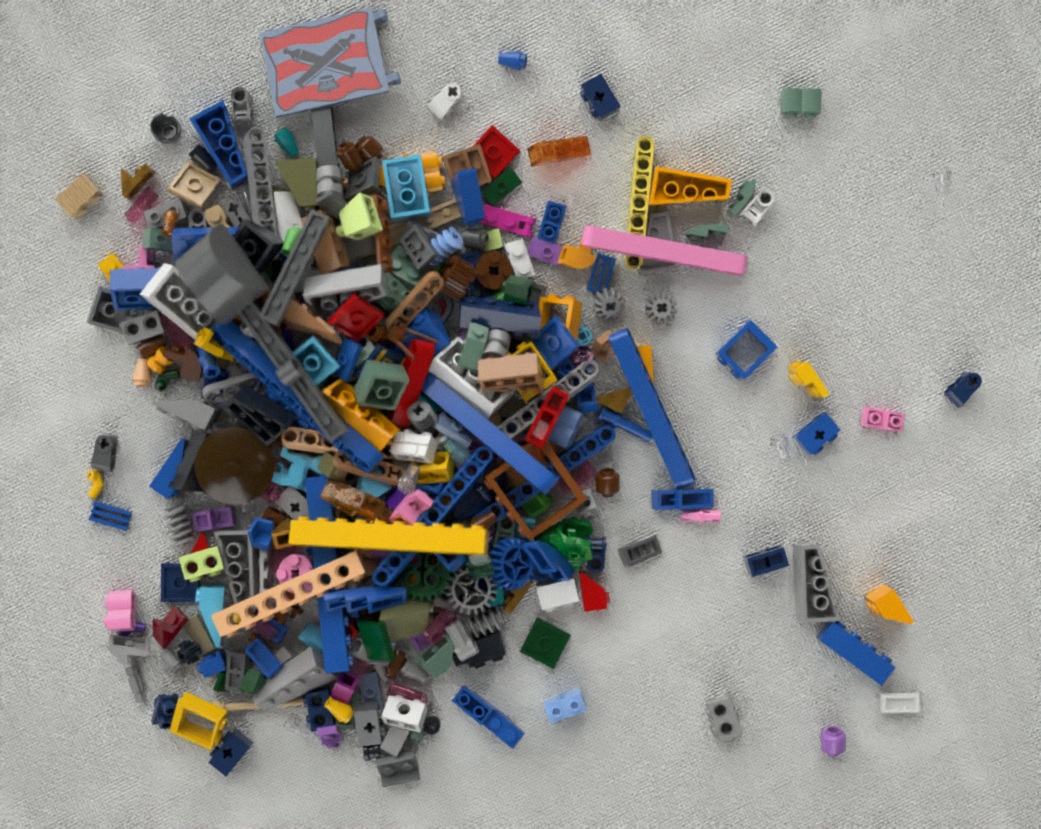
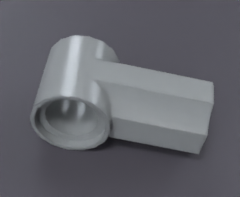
[445,620,480,661]

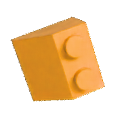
[864,584,914,624]

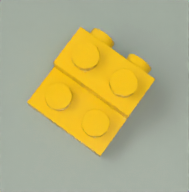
[787,360,830,398]

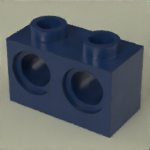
[743,545,789,577]
[303,687,336,732]

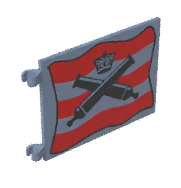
[260,7,401,118]

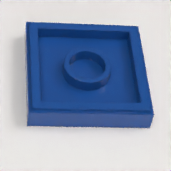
[529,316,580,371]

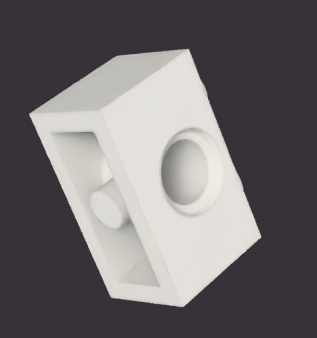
[381,695,428,733]

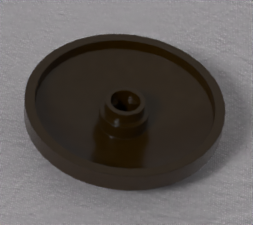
[195,426,275,505]

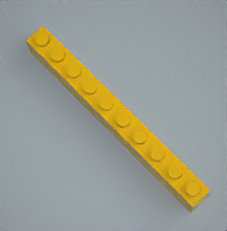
[289,517,489,556]

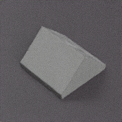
[86,286,129,333]

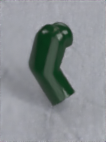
[154,369,180,392]

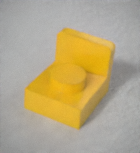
[98,253,124,282]
[194,327,225,358]

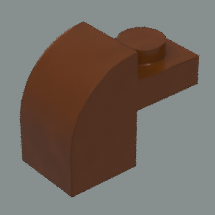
[164,343,203,382]

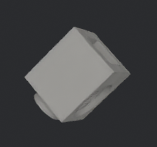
[572,488,599,521]

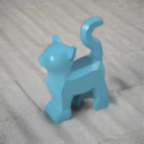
[271,446,325,493]

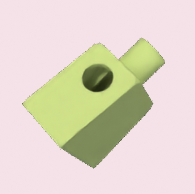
[336,193,383,240]

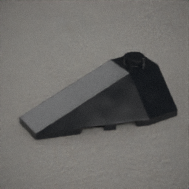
[233,219,284,275]

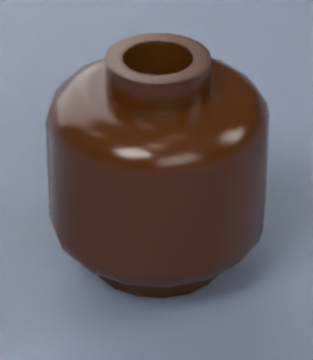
[354,135,383,162]
[595,468,620,498]

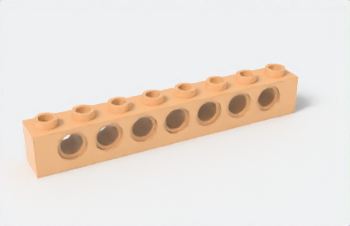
[211,550,368,638]

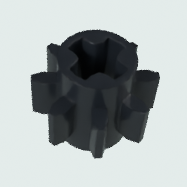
[177,640,201,665]

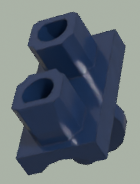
[151,693,178,729]

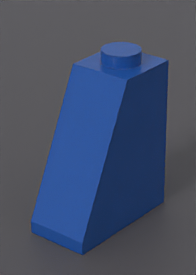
[451,168,485,227]

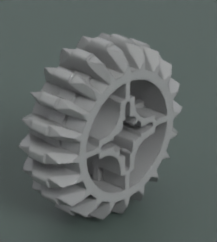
[445,562,498,615]

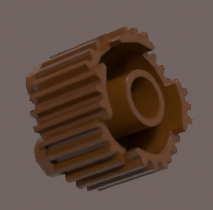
[473,251,513,292]
[435,254,477,300]

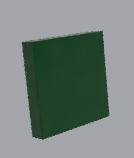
[520,617,571,669]
[357,620,395,662]

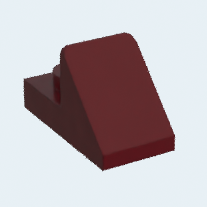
[152,606,189,649]

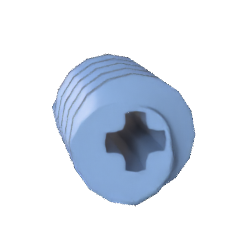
[430,226,463,266]

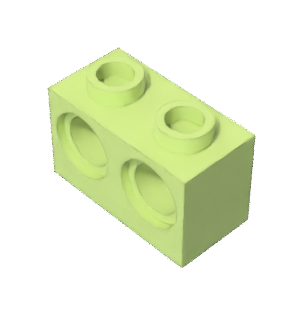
[179,546,224,582]

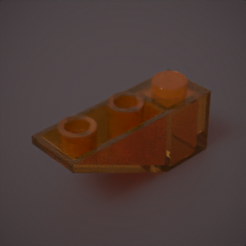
[527,136,591,167]

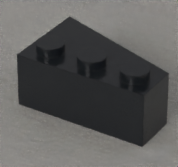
[224,384,298,446]
[168,431,212,492]

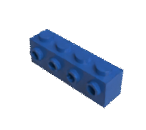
[816,621,896,686]

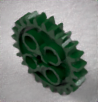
[394,552,456,602]

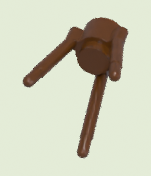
[386,324,439,359]

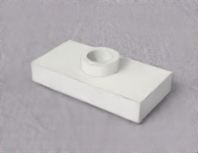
[880,692,920,713]

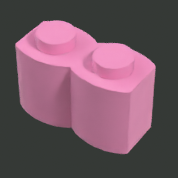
[104,590,136,632]

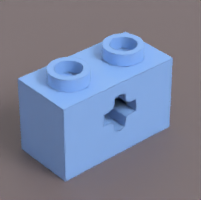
[544,688,587,724]

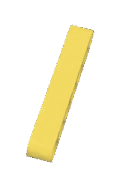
[624,136,654,270]

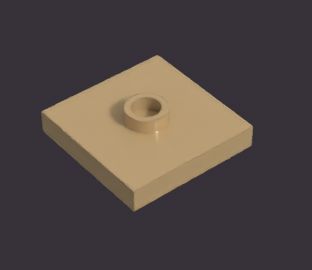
[167,161,222,210]

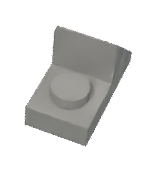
[108,634,149,666]

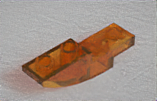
[319,480,394,525]

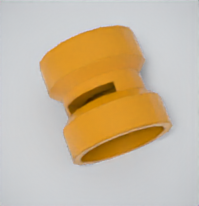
[147,347,174,374]

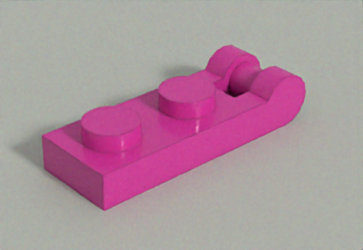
[480,204,536,238]

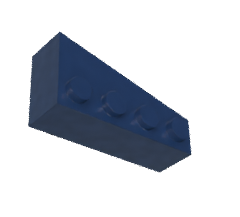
[458,296,541,339]

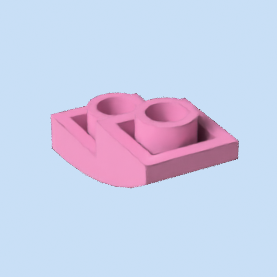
[860,407,905,432]

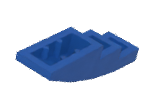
[323,586,407,613]

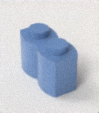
[547,406,584,450]

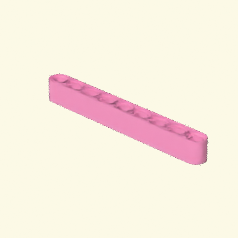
[581,226,748,276]

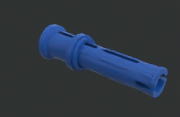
[193,339,221,379]
[596,405,653,443]

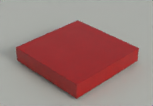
[474,125,521,180]
[328,293,385,342]

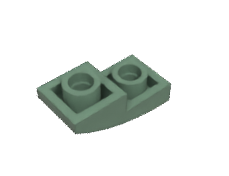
[727,179,756,218]
[686,224,729,241]

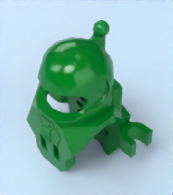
[534,517,593,569]

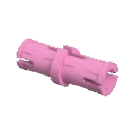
[681,508,721,523]

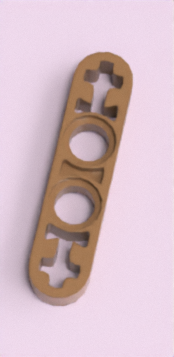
[385,271,444,333]
[332,450,408,486]

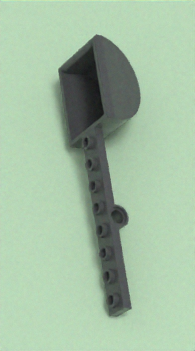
[175,224,348,443]

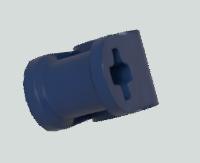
[943,372,982,408]
[586,536,606,573]

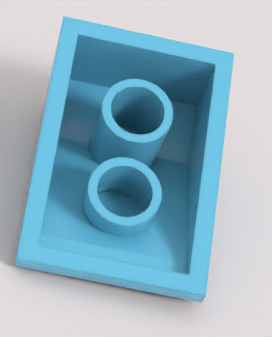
[382,154,432,222]
[195,582,225,647]

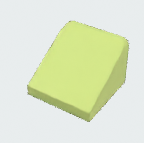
[483,229,503,252]

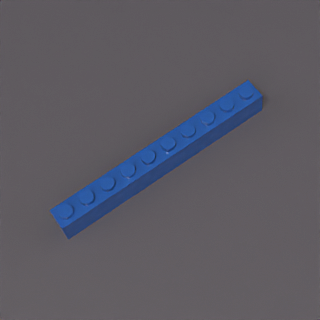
[305,476,354,674]

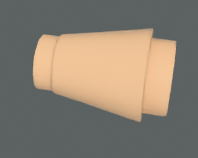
[132,358,152,387]

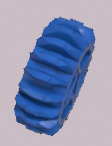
[487,537,536,590]

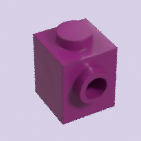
[330,671,360,705]

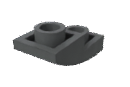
[315,190,348,220]

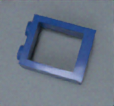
[716,320,778,380]

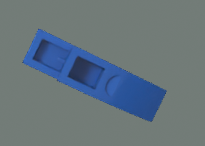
[452,685,525,749]

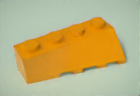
[649,166,732,205]
[322,378,400,452]

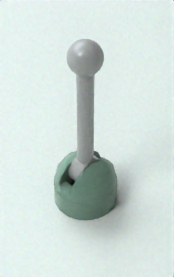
[408,695,434,741]

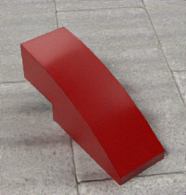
[525,385,570,449]

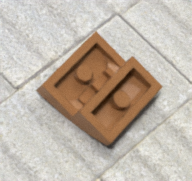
[442,144,492,189]

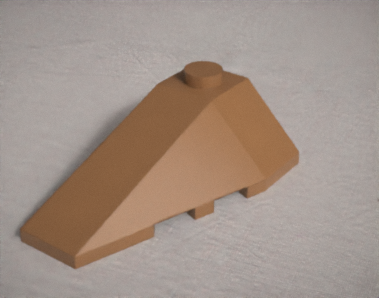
[274,284,343,344]

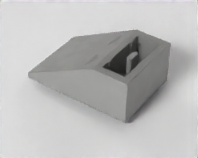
[152,400,223,432]

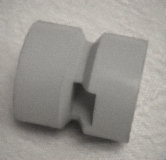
[317,165,343,198]
[481,329,511,360]

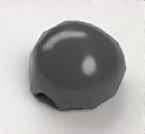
[150,113,182,144]

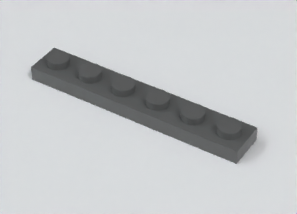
[259,209,331,327]

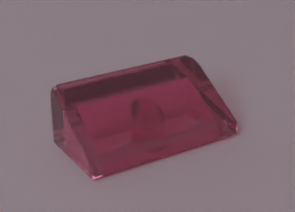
[386,682,426,703]

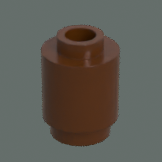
[336,142,363,172]

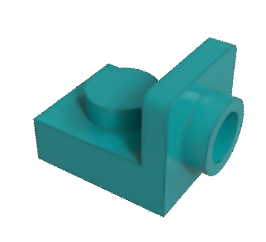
[488,584,504,607]

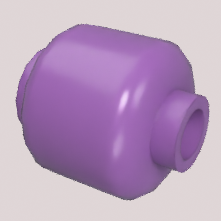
[821,726,846,757]

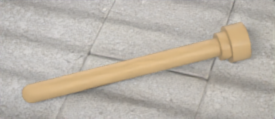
[212,697,304,711]

